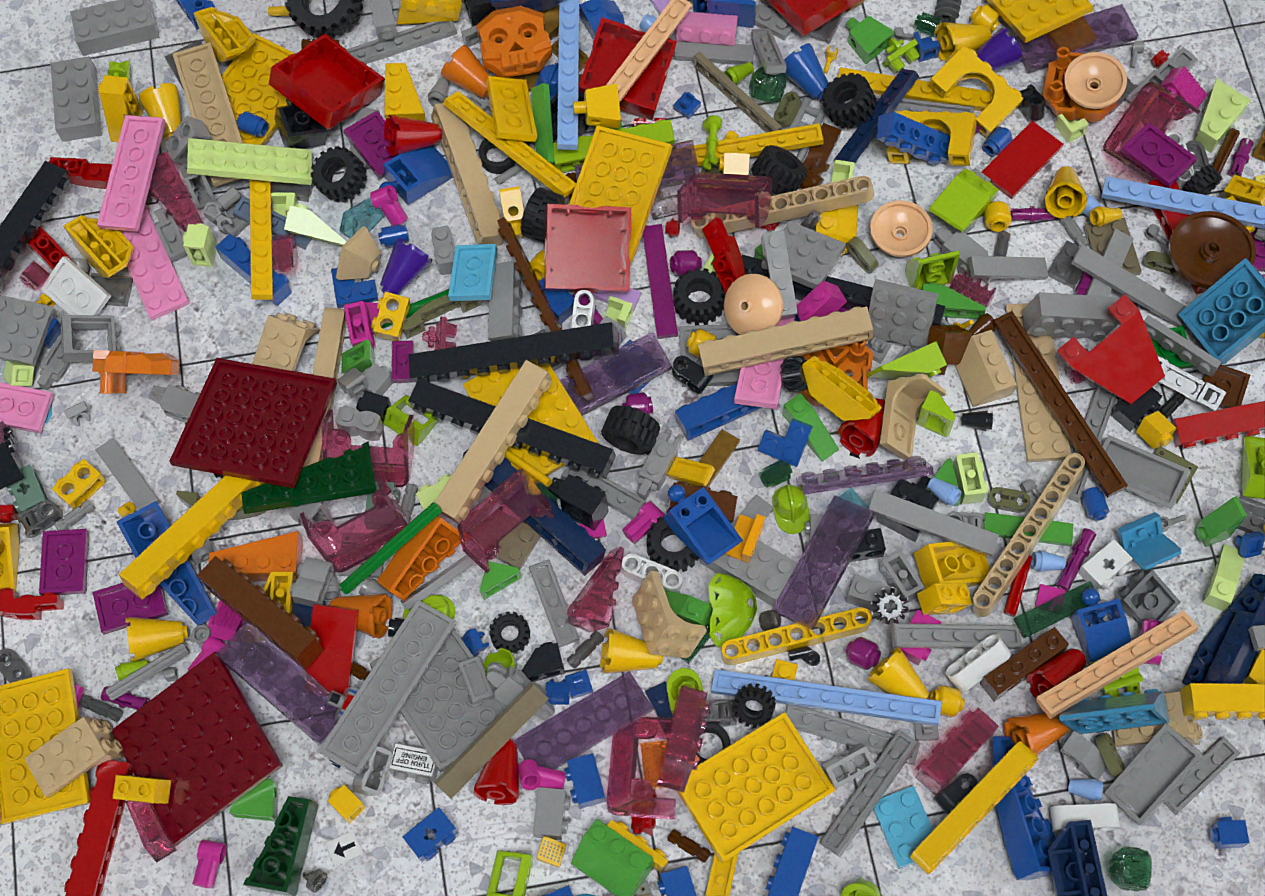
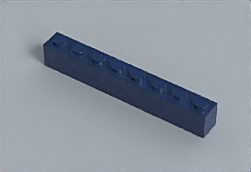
[462,449,606,576]

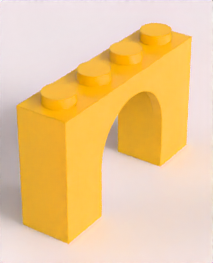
[929,45,1024,138]
[887,110,977,166]

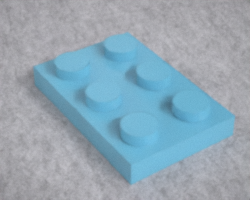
[448,244,498,301]
[873,786,933,869]

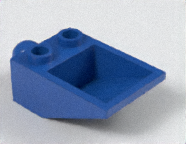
[693,0,756,28]
[379,146,453,205]
[663,485,743,565]
[1070,588,1131,666]

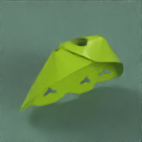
[708,573,757,647]

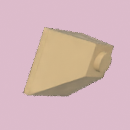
[336,226,381,280]

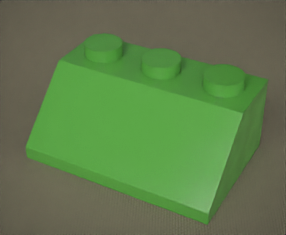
[571,819,655,896]

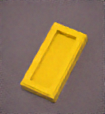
[667,457,715,486]

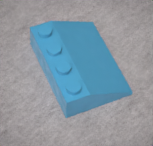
[1178,258,1265,364]
[1059,689,1169,735]

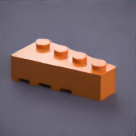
[377,516,469,601]
[208,531,303,582]

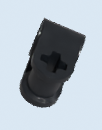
[1018,84,1045,121]
[672,356,714,394]
[934,773,978,815]

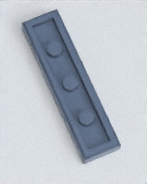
[232,196,311,250]

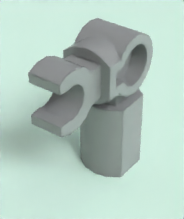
[204,187,241,234]

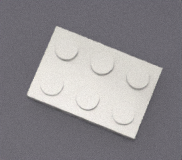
[40,257,111,315]

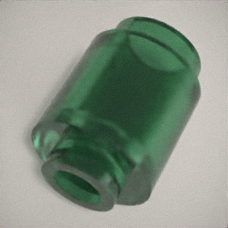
[914,12,943,37]
[759,459,793,488]

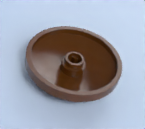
[1169,211,1256,289]

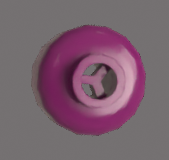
[670,250,702,277]
[622,392,654,415]
[846,637,881,670]

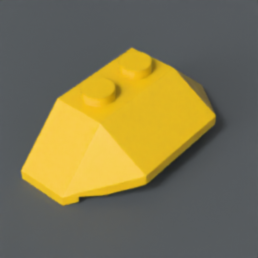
[194,7,256,63]
[815,193,858,257]
[63,215,134,278]
[802,356,882,421]

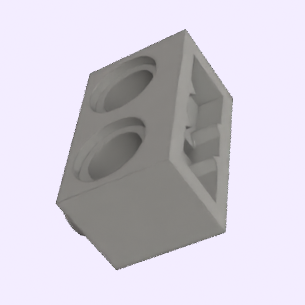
[164,116,211,164]

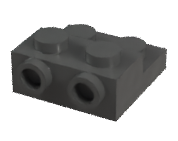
[1117,569,1181,626]

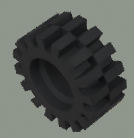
[1182,165,1222,195]
[489,611,531,655]
[732,683,776,728]

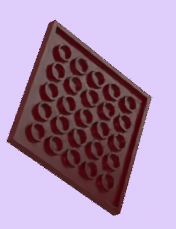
[169,358,337,488]
[111,652,283,846]

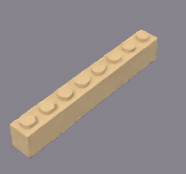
[431,103,504,246]
[698,307,873,376]
[435,360,551,524]

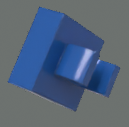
[673,92,701,119]
[1235,531,1265,558]
[461,628,489,657]
[565,670,593,699]
[546,679,570,705]

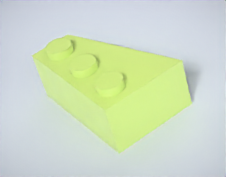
[1195,78,1251,153]

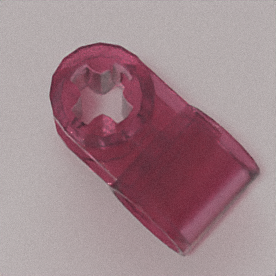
[19,260,50,290]

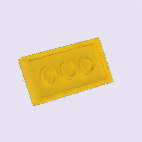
[486,76,537,142]

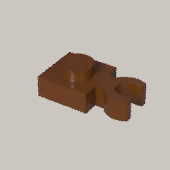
[799,157,830,189]

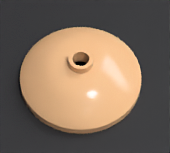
[1064,52,1127,109]
[870,200,933,257]
[724,274,783,335]

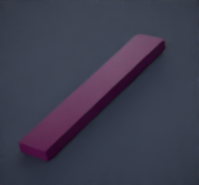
[642,224,678,339]

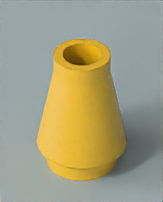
[1089,206,1122,227]

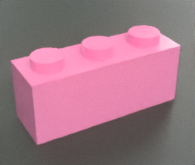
[676,12,738,46]

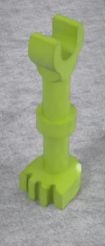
[702,115,722,170]

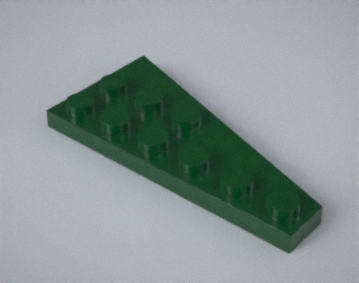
[241,441,377,514]

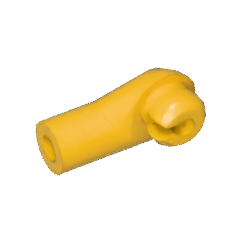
[267,6,289,16]

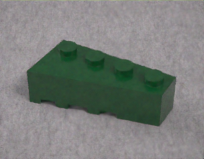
[243,796,318,896]

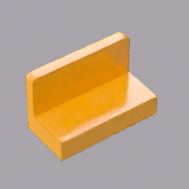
[725,514,765,563]

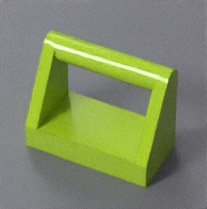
[917,390,956,437]
[383,395,439,446]
[486,851,533,896]

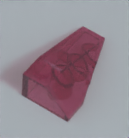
[566,547,624,632]

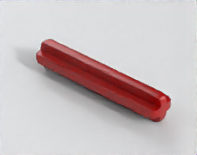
[1004,556,1032,617]

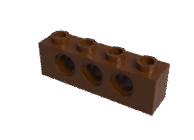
[980,627,1069,702]

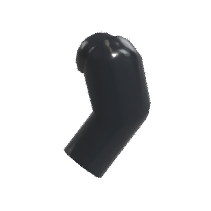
[787,646,820,666]

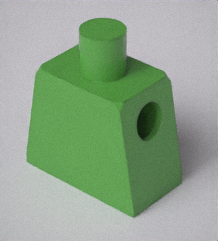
[846,16,895,65]
[229,779,278,822]

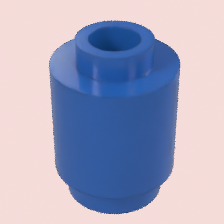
[237,111,269,137]
[983,127,1012,156]
[378,224,409,248]
[1082,487,1110,521]

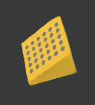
[537,836,567,868]

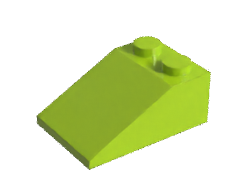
[929,168,999,232]
[905,250,960,290]
[866,342,947,380]
[1241,435,1265,499]

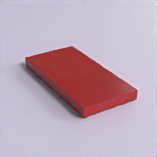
[982,121,1064,199]
[303,604,359,697]

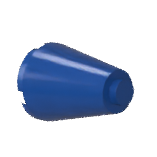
[783,43,828,101]

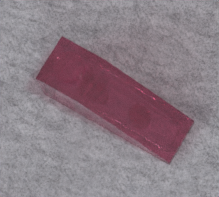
[126,800,177,863]

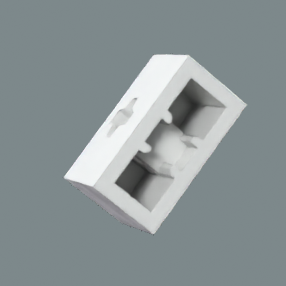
[1078,540,1133,591]

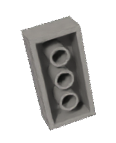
[70,0,159,56]
[50,56,102,142]
[1022,292,1119,340]
[700,524,799,608]

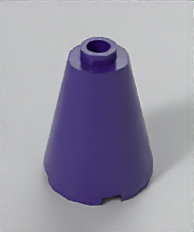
[976,27,1023,72]
[380,237,432,295]

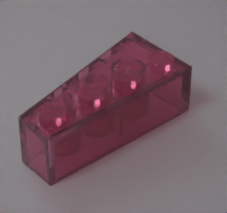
[148,151,203,232]
[657,686,710,792]
[915,707,999,796]

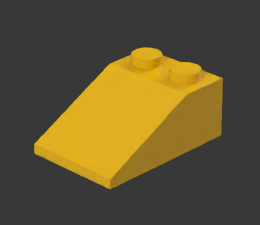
[0,523,19,592]
[914,542,990,589]

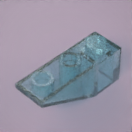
[339,197,399,239]

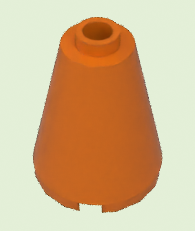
[440,45,490,99]
[329,594,393,639]
[1004,712,1070,755]

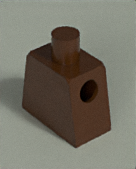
[927,325,973,375]

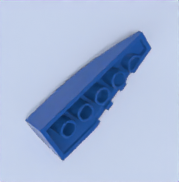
[116,501,217,626]
[993,736,1056,880]

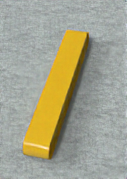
[721,607,872,665]
[910,741,1039,875]

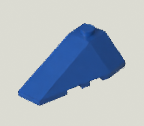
[579,0,625,41]

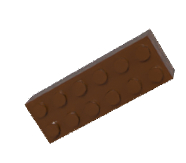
[197,556,323,670]

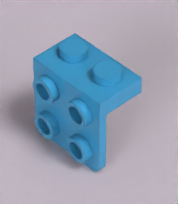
[1117,512,1182,570]

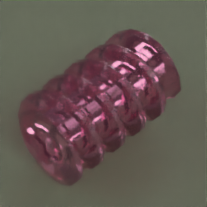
[949,271,996,309]

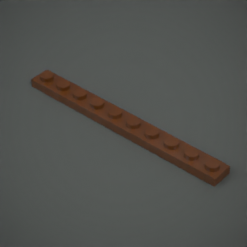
[497,217,595,401]
[993,311,1128,498]

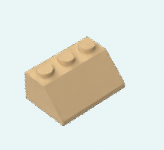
[954,330,1017,407]

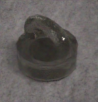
[759,609,781,631]
[302,868,328,893]

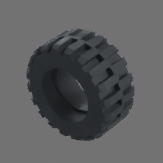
[285,0,363,38]

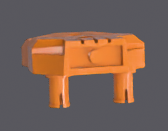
[476,6,552,78]
[1043,47,1118,122]
[797,340,873,407]
[92,350,179,394]

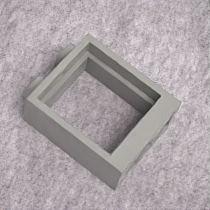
[60,315,120,362]

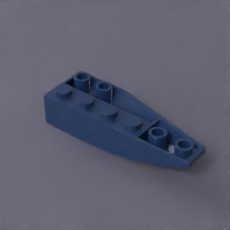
[1182,574,1265,686]

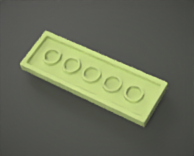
[187,138,312,185]

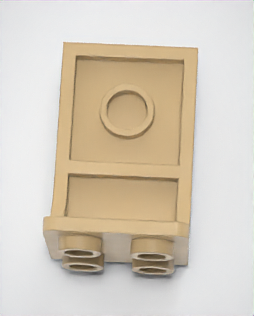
[252,312,320,371]
[880,374,946,460]
[632,570,707,658]
[1114,691,1203,748]
[24,717,124,798]

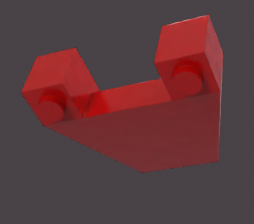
[1057,294,1165,404]

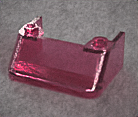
[1103,82,1200,181]
[677,173,772,228]
[321,409,415,487]
[457,469,554,573]
[300,472,409,572]
[606,717,682,820]

